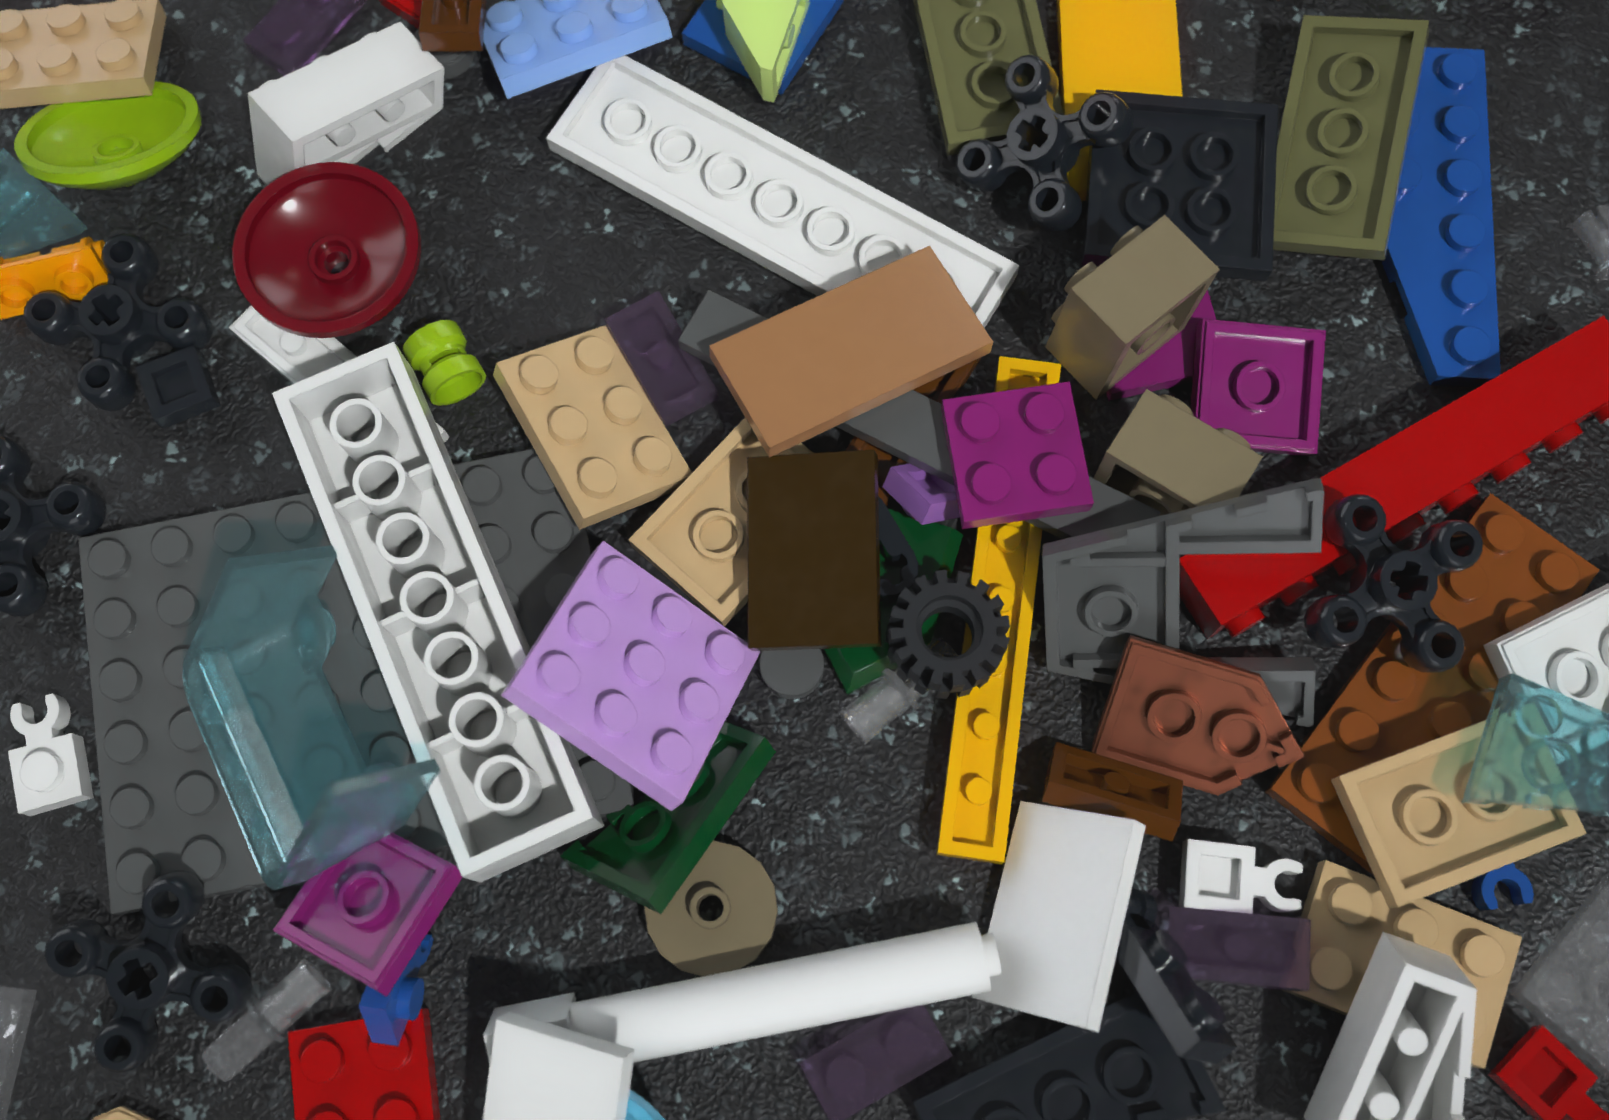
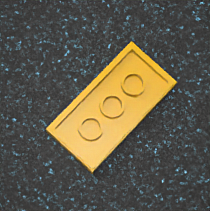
[1056,0,1182,201]

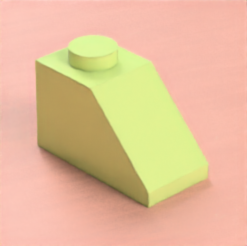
[716,0,810,103]

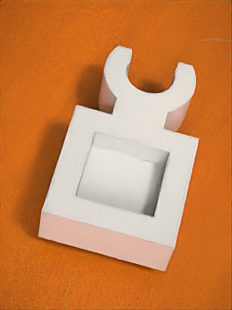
[8,693,94,816]
[1179,839,1303,916]

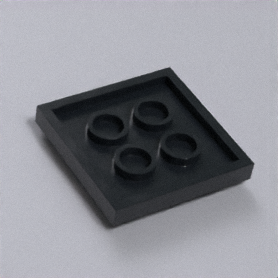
[1082,89,1278,281]

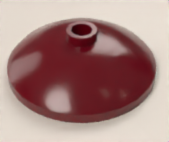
[232,162,421,338]

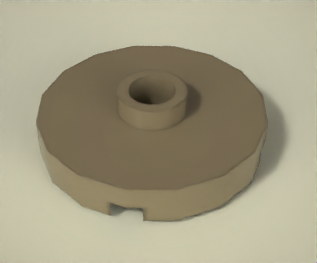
[644,841,778,976]

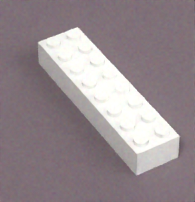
[272,342,604,883]

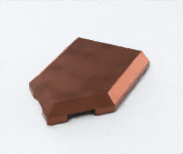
[1091,635,1304,796]

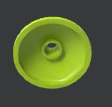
[14,81,202,190]

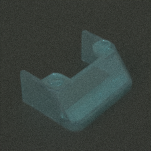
[182,545,441,890]

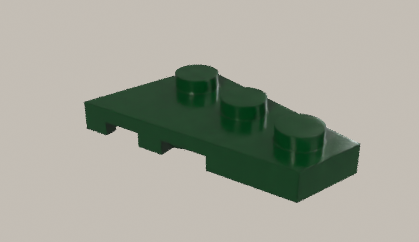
[560,722,776,914]

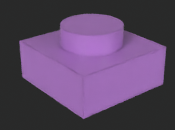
[883,464,960,525]

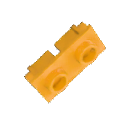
[0,237,108,320]

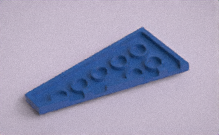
[1382,47,1501,387]

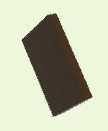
[747,450,881,651]

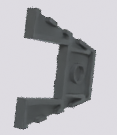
[1042,478,1324,727]

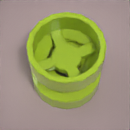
[403,320,486,406]

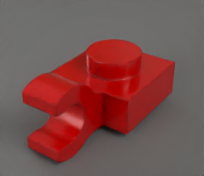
[1488,1025,1609,1120]

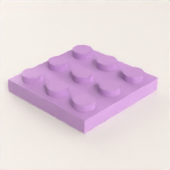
[501,541,760,811]

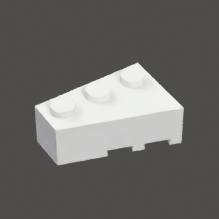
[248,22,444,185]
[1304,932,1477,1120]

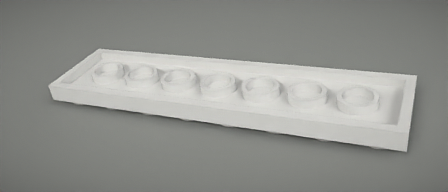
[546,55,1019,328]

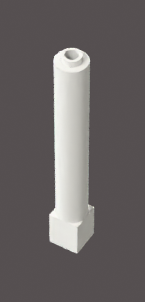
[483,922,1002,1063]

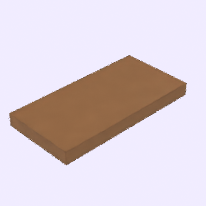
[709,245,993,458]

